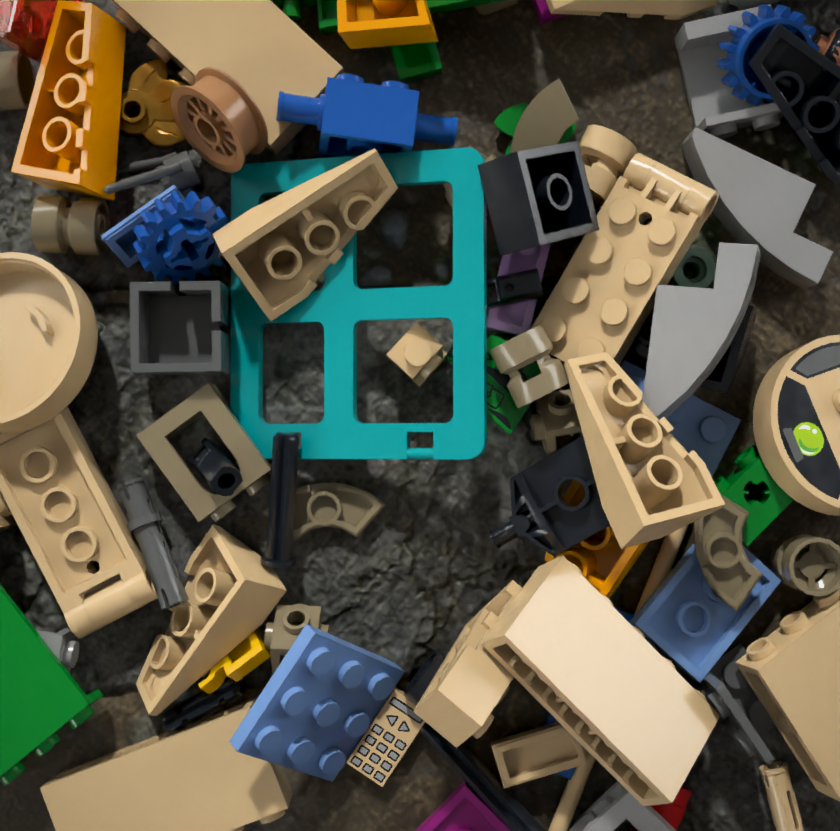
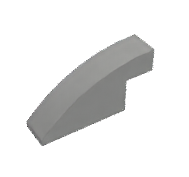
[682,127,833,289]
[642,242,761,420]

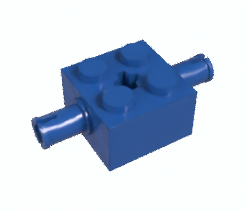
[276,74,458,157]

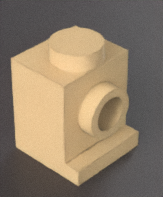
[386,321,447,387]

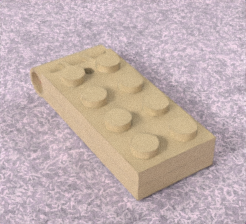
[531,153,719,365]
[0,406,158,638]

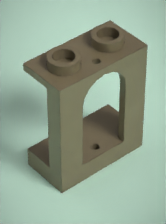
[136,383,272,522]

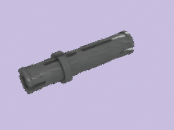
[117,477,189,610]

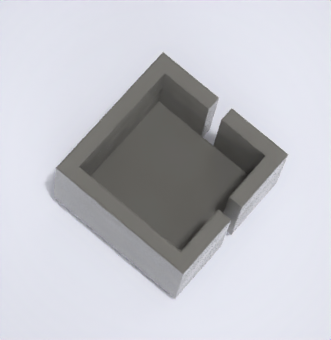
[129,281,230,376]

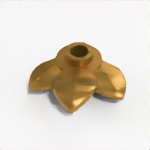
[119,59,189,147]

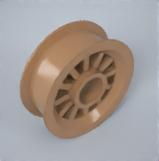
[171,67,268,173]

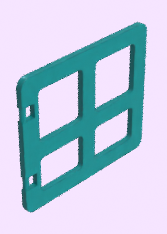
[231,147,487,460]

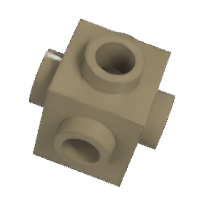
[530,389,583,456]
[264,604,330,674]

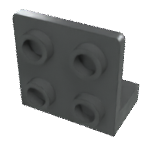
[696,641,776,765]

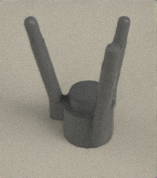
[104,150,201,198]

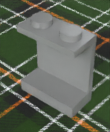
[674,4,784,139]

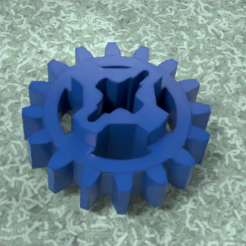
[133,191,228,285]

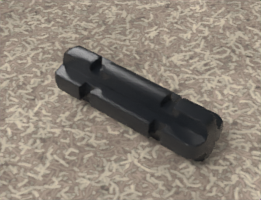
[161,677,245,735]

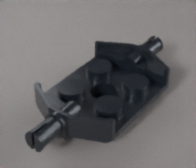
[489,435,610,556]

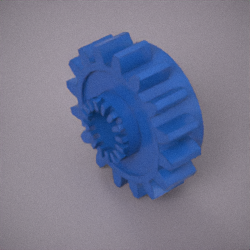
[717,4,820,106]

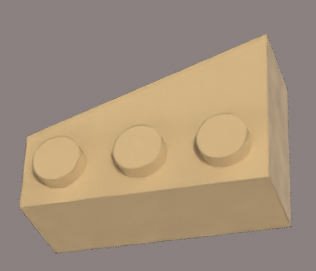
[413,580,522,748]

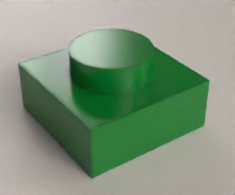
[390,42,442,83]

